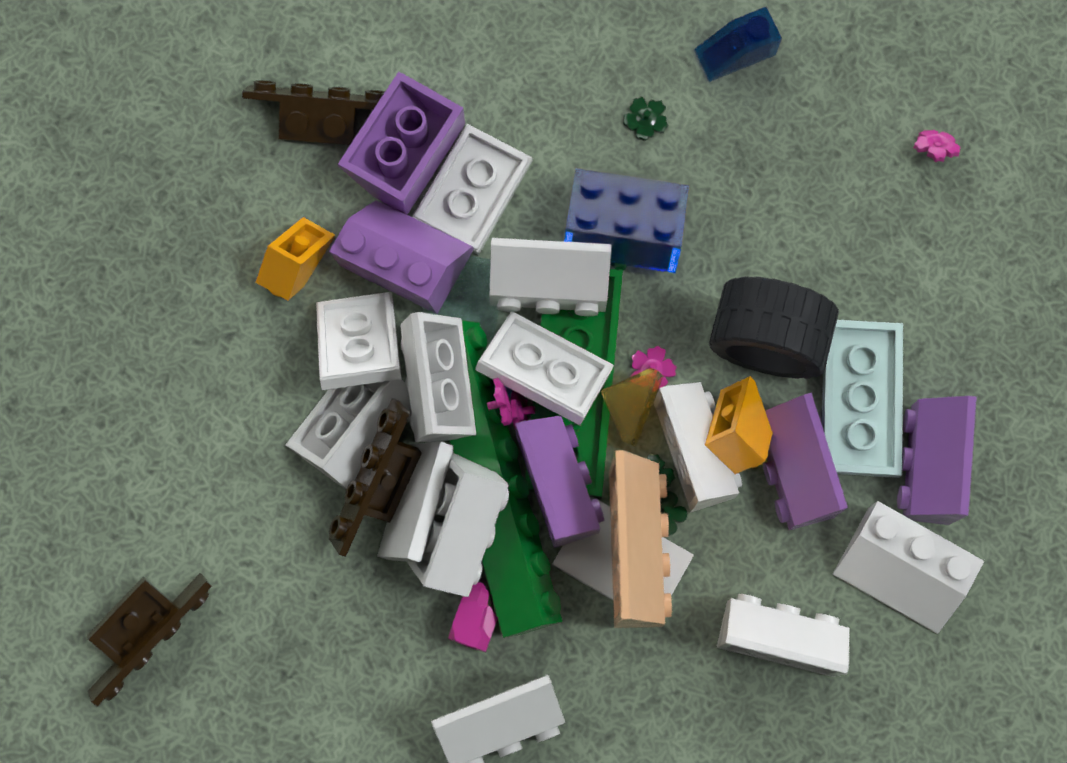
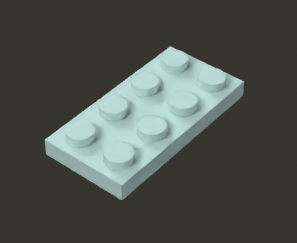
[822,320,903,478]

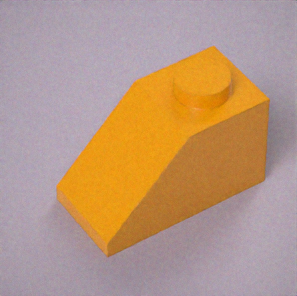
[255,217,335,301]
[705,376,773,474]

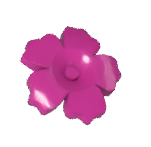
[913,130,961,162]
[630,346,677,393]
[487,378,512,426]
[510,390,535,430]

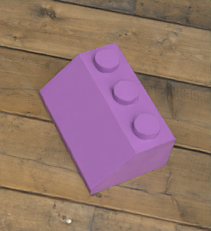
[338,71,465,215]
[329,200,474,314]
[763,393,848,530]
[897,396,976,525]
[515,416,605,548]

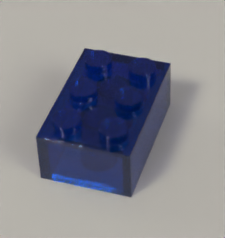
[564,168,689,273]

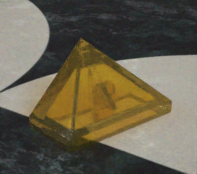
[601,368,664,448]

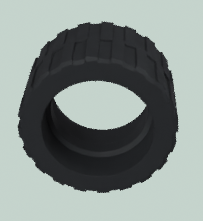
[709,276,839,379]

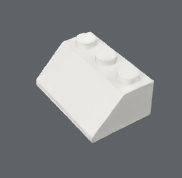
[489,238,611,316]
[400,312,476,442]
[286,379,412,489]
[654,382,742,512]
[407,453,509,597]
[833,501,984,634]
[717,594,849,677]
[431,675,565,763]

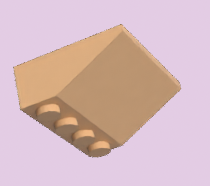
[609,450,672,628]

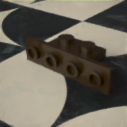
[242,80,385,145]
[329,398,422,557]
[87,573,212,707]

